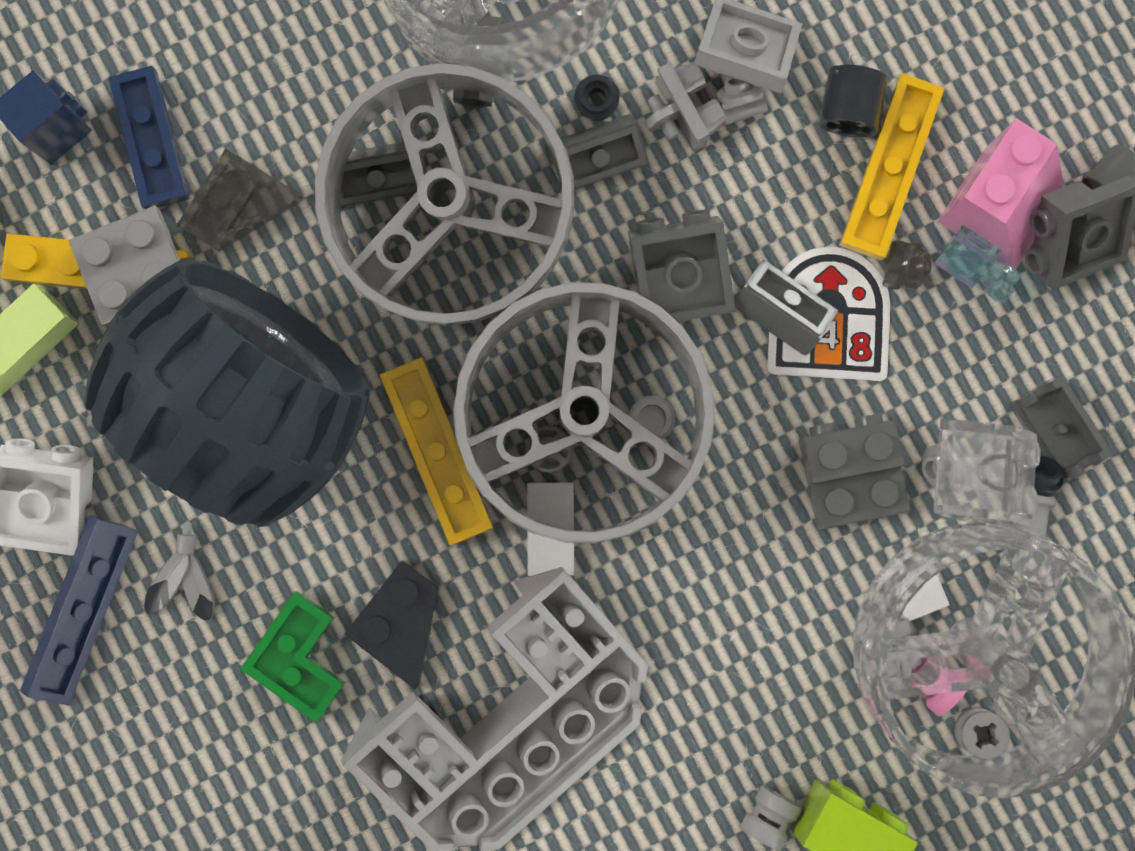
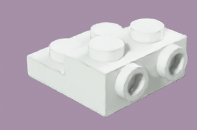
[0,439,93,556]

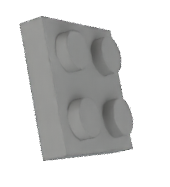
[694,0,802,93]
[68,206,180,328]

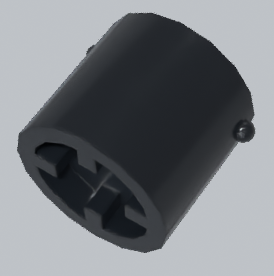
[819,64,888,137]

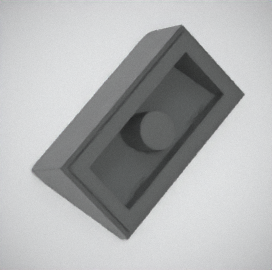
[547,114,649,190]
[340,142,417,207]
[734,259,838,356]

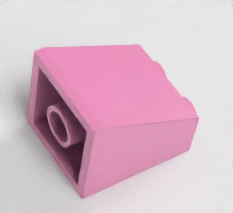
[937,118,1063,271]

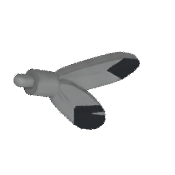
[144,521,215,621]

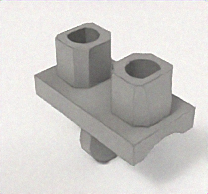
[644,62,727,152]

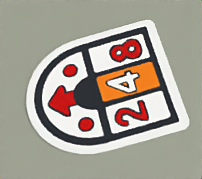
[767,247,890,381]

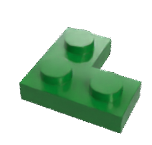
[240,591,346,723]

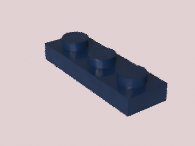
[108,65,190,209]

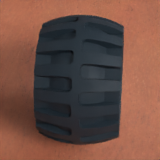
[84,258,370,527]

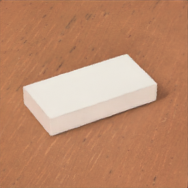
[527,483,574,576]

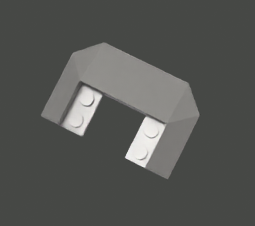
[341,567,648,851]

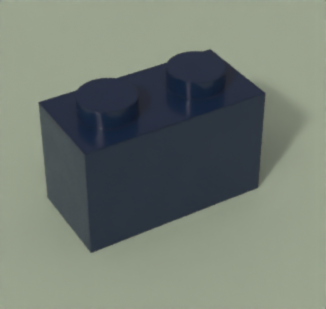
[0,70,93,165]

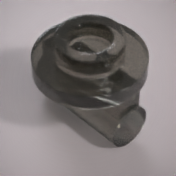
[882,240,932,290]

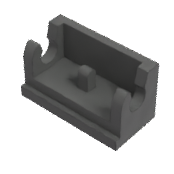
[1009,375,1114,480]

